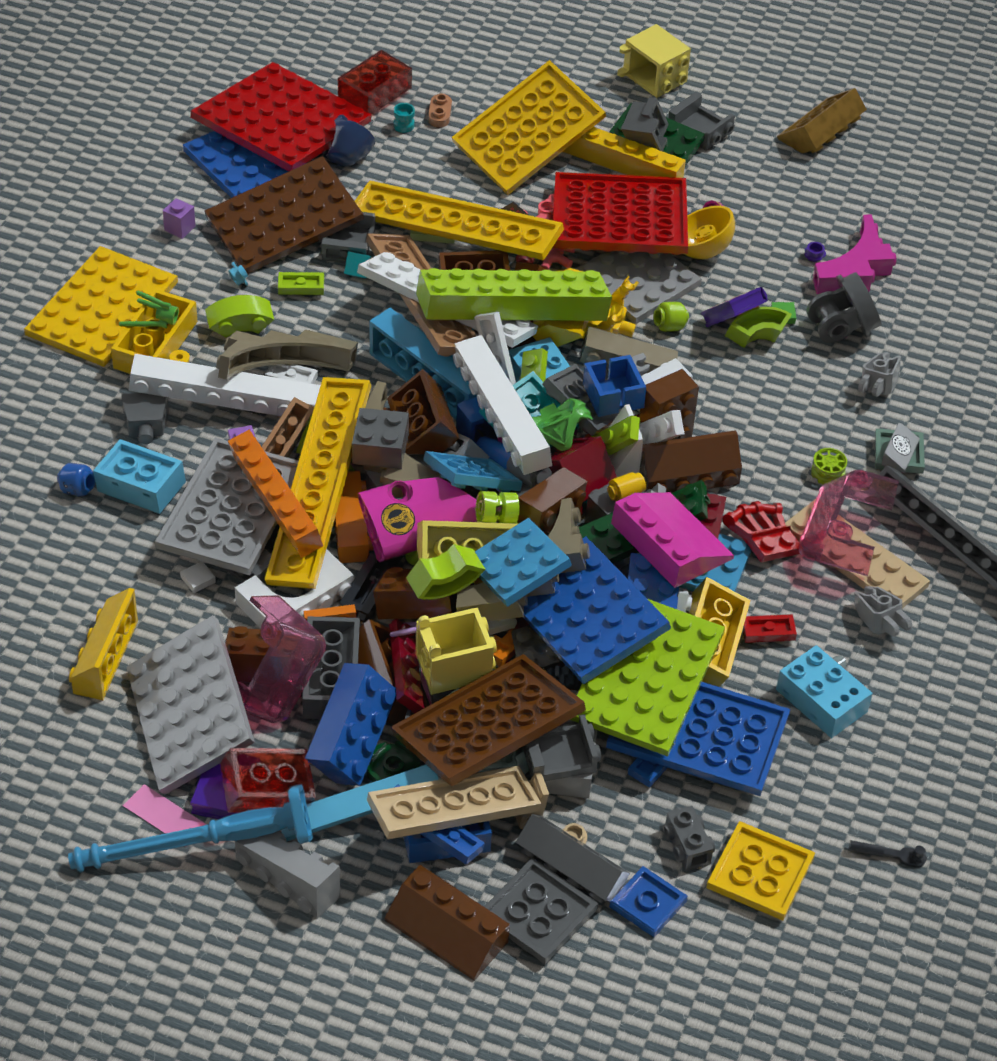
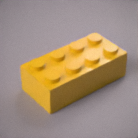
[111,289,198,374]
[686,577,751,687]

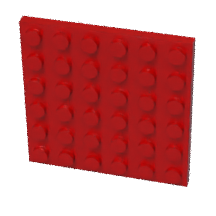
[190,62,372,171]
[552,172,688,255]

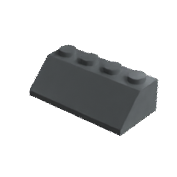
[303,616,360,719]

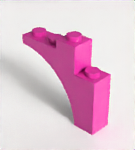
[812,214,896,295]

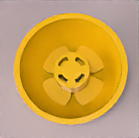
[684,206,735,259]

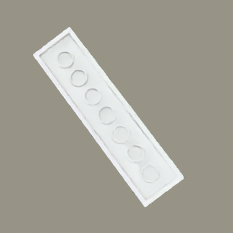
[357,252,538,348]

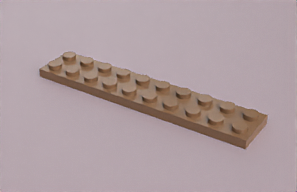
[366,234,477,357]

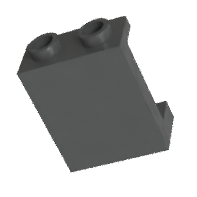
[668,92,735,151]
[321,212,375,263]
[522,714,601,781]

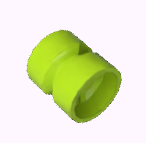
[475,491,519,524]

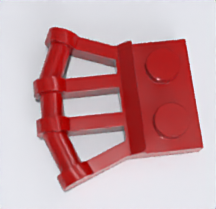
[722,501,803,563]

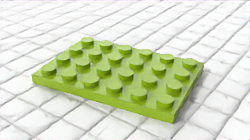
[570,599,725,756]

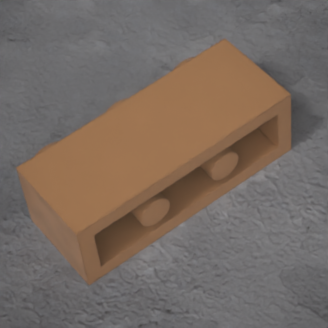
[262,397,314,458]

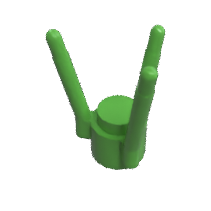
[119,291,179,328]

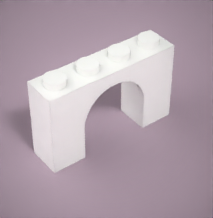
[235,549,354,631]

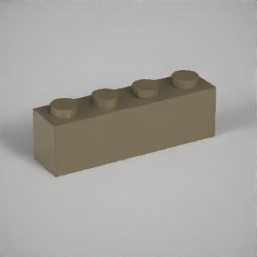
[579,326,678,374]

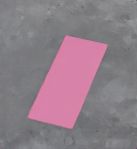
[123,784,207,847]

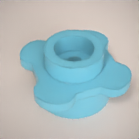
[228,262,248,286]

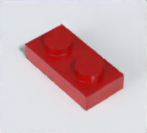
[743,614,797,643]

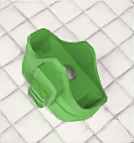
[532,398,593,451]

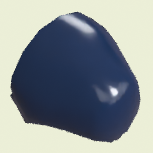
[325,114,375,166]

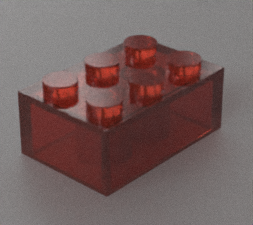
[338,50,412,114]
[220,748,316,813]

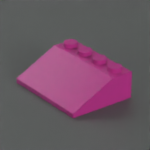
[611,492,734,588]

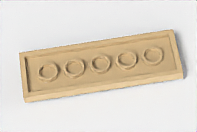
[785,499,930,609]
[367,766,541,839]

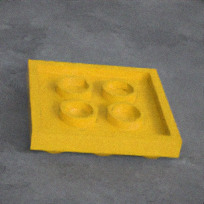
[706,821,815,921]

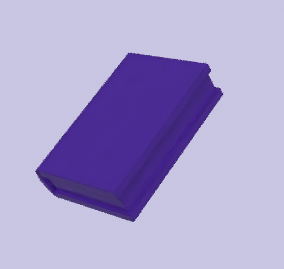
[700,287,768,328]
[190,751,261,820]

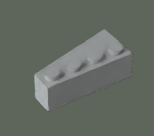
[235,831,340,919]

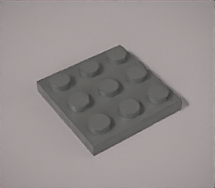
[542,364,621,436]
[484,857,598,964]

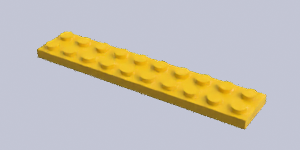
[355,180,564,260]
[265,377,371,589]

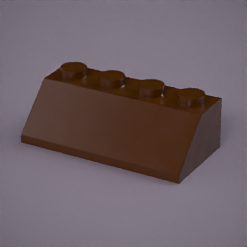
[387,369,459,455]
[639,430,742,493]
[358,619,430,725]
[385,865,510,981]

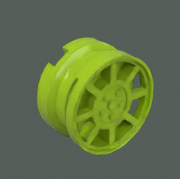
[811,448,847,486]

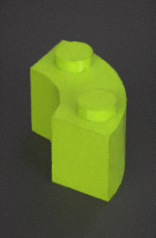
[205,295,274,338]
[725,307,792,348]
[406,544,485,599]

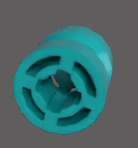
[393,103,415,133]

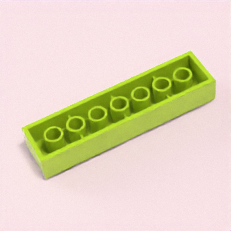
[416,268,612,321]

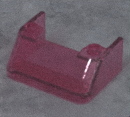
[798,470,899,577]
[237,595,326,723]

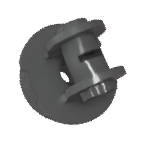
[806,272,882,343]

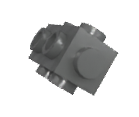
[663,806,715,871]

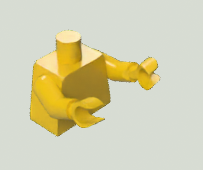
[582,276,639,339]

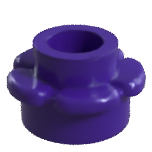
[804,242,826,262]

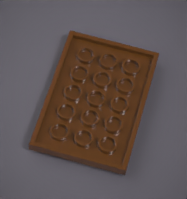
[204,156,364,274]
[391,654,586,787]

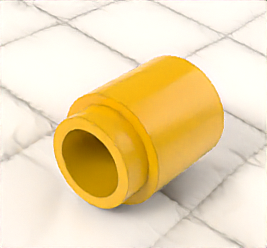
[607,472,646,502]

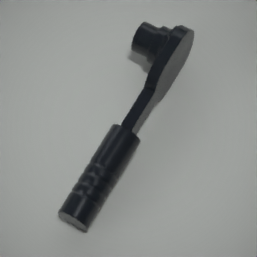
[849,840,927,867]

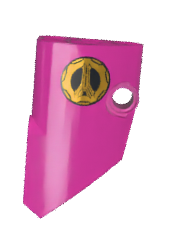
[358,477,477,563]

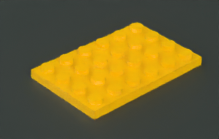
[452,60,606,195]
[24,246,178,367]

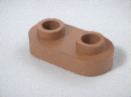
[428,93,452,128]

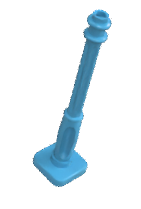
[68,784,313,872]

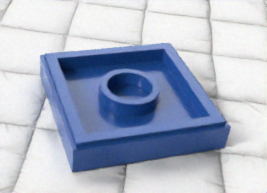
[609,866,688,937]

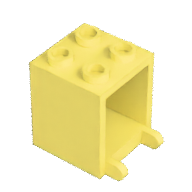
[617,24,691,98]
[416,607,497,695]

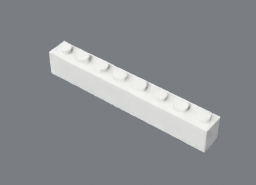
[453,335,552,475]
[129,354,321,416]

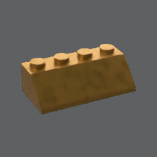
[777,88,867,154]

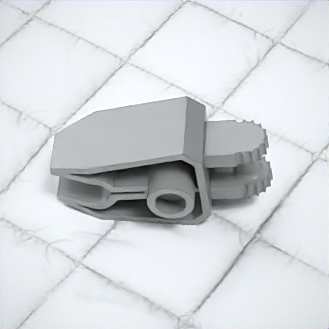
[858,352,901,397]
[854,586,913,637]

